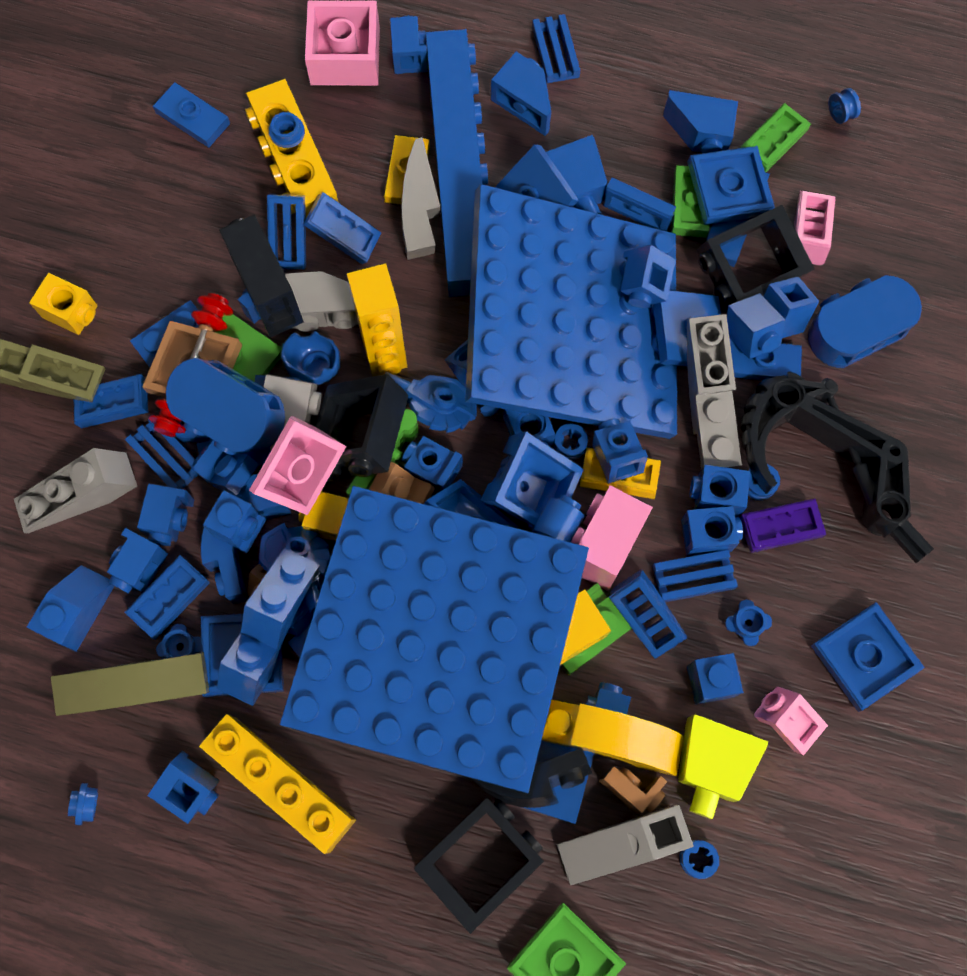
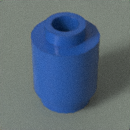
[532,495,584,543]

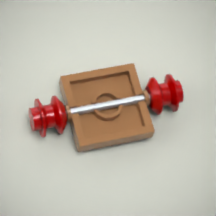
[142,293,242,437]

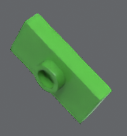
[740,103,811,173]

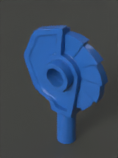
[385,371,477,433]
[259,523,331,615]

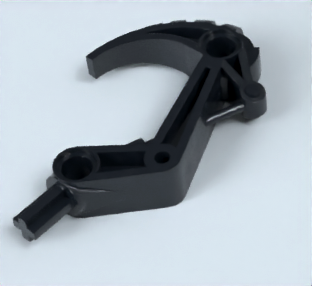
[741,372,934,563]

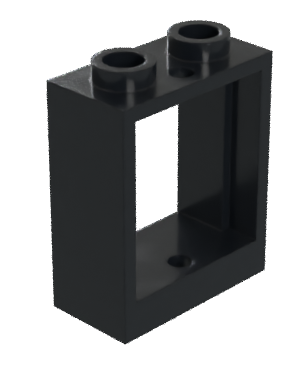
[697,205,815,312]
[219,214,304,338]
[315,374,409,482]
[413,798,544,934]

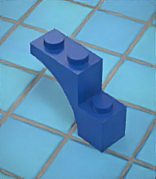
[217,548,320,706]

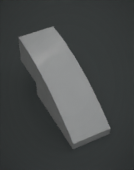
[402,137,440,260]

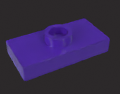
[740,499,826,553]

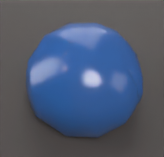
[281,331,340,385]

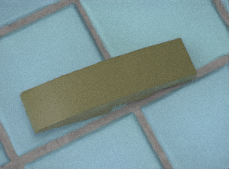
[0,339,105,402]
[51,652,210,716]

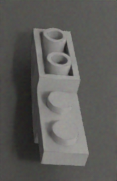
[687,314,742,469]

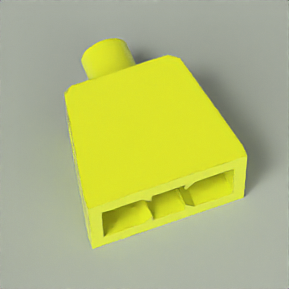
[678,714,768,819]

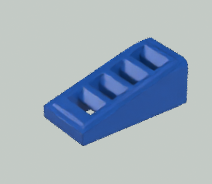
[609,569,687,659]

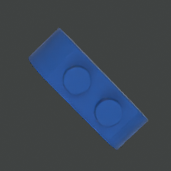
[808,275,922,368]
[166,358,285,455]

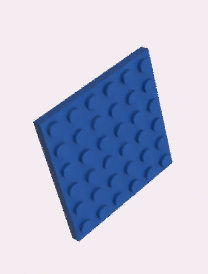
[465,184,677,439]
[280,486,589,793]

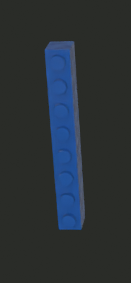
[426,29,488,297]

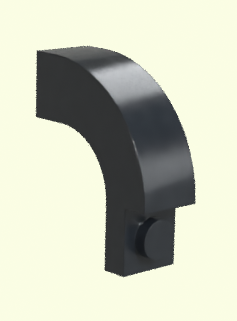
[471,748,592,808]

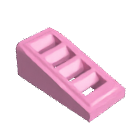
[794,191,835,265]

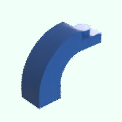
[201,474,292,605]

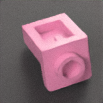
[754,687,828,756]

